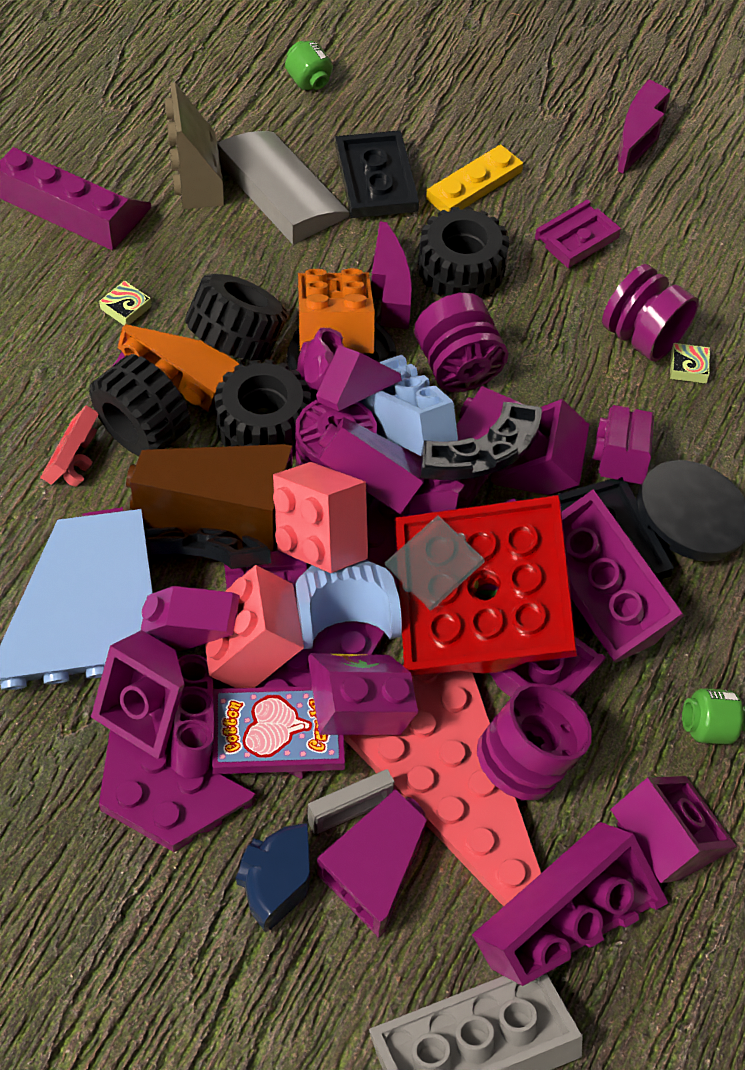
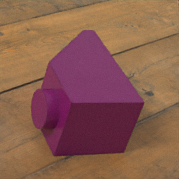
[140,586,240,652]

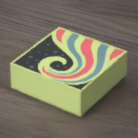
[99,280,151,325]
[670,343,710,383]

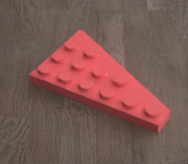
[343,665,541,906]

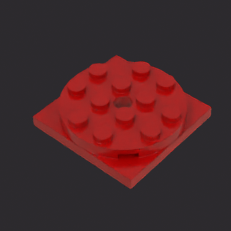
[395,495,577,676]

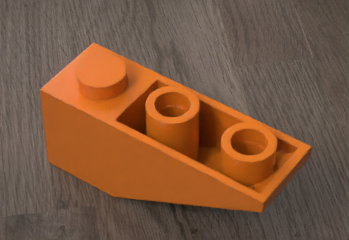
[117,324,239,412]

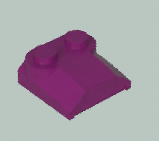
[490,637,606,699]

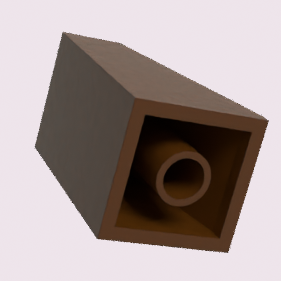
[126,444,293,551]

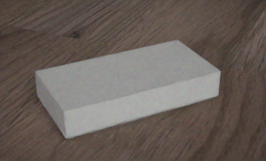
[308,769,394,834]

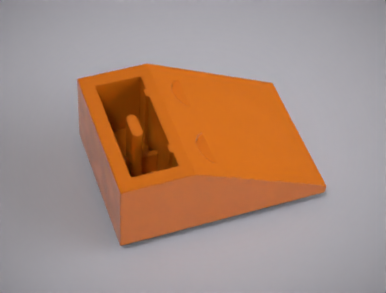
[298,268,375,354]

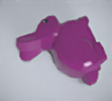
[296,328,344,396]

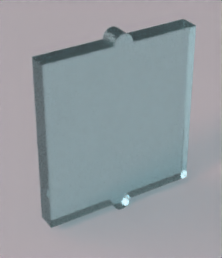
[384,516,485,611]

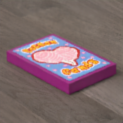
[212,686,345,774]

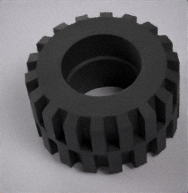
[418,207,509,298]
[185,274,288,360]
[89,354,191,457]
[215,359,311,455]

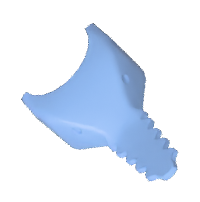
[296,560,402,649]

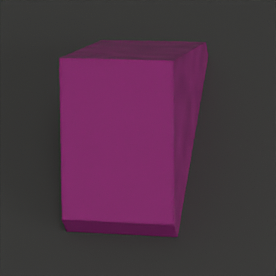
[316,345,402,411]

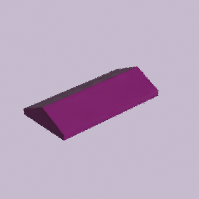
[562,489,684,663]

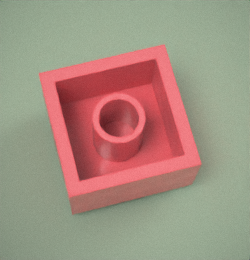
[273,462,368,573]
[205,565,304,688]

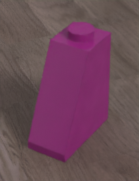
[318,417,424,514]
[317,789,427,938]

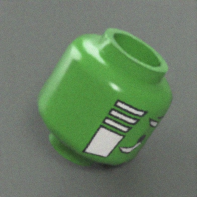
[285,41,333,90]
[682,688,745,745]

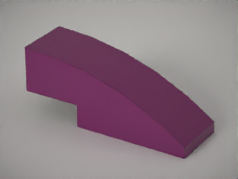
[618,79,671,174]
[371,221,412,329]

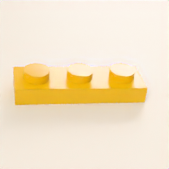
[426,144,523,212]

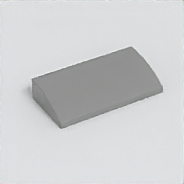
[217,131,349,245]
[369,973,582,1070]

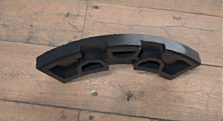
[420,402,542,480]
[144,527,271,569]

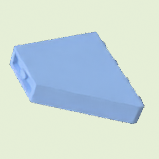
[0,509,153,690]

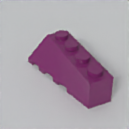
[0,147,152,251]
[409,386,522,516]
[472,822,668,986]

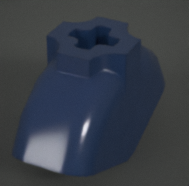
[236,823,310,932]

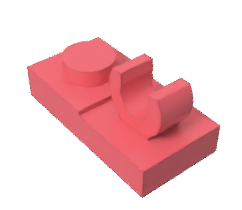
[40,405,99,487]

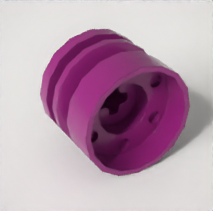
[602,264,699,362]
[414,293,509,392]
[295,400,377,470]
[477,683,592,800]

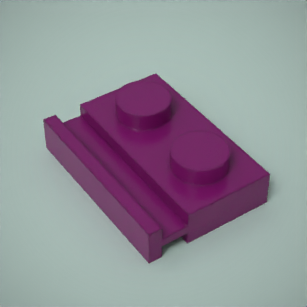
[535,199,621,268]

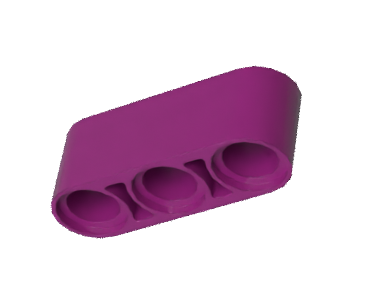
[171,654,214,778]

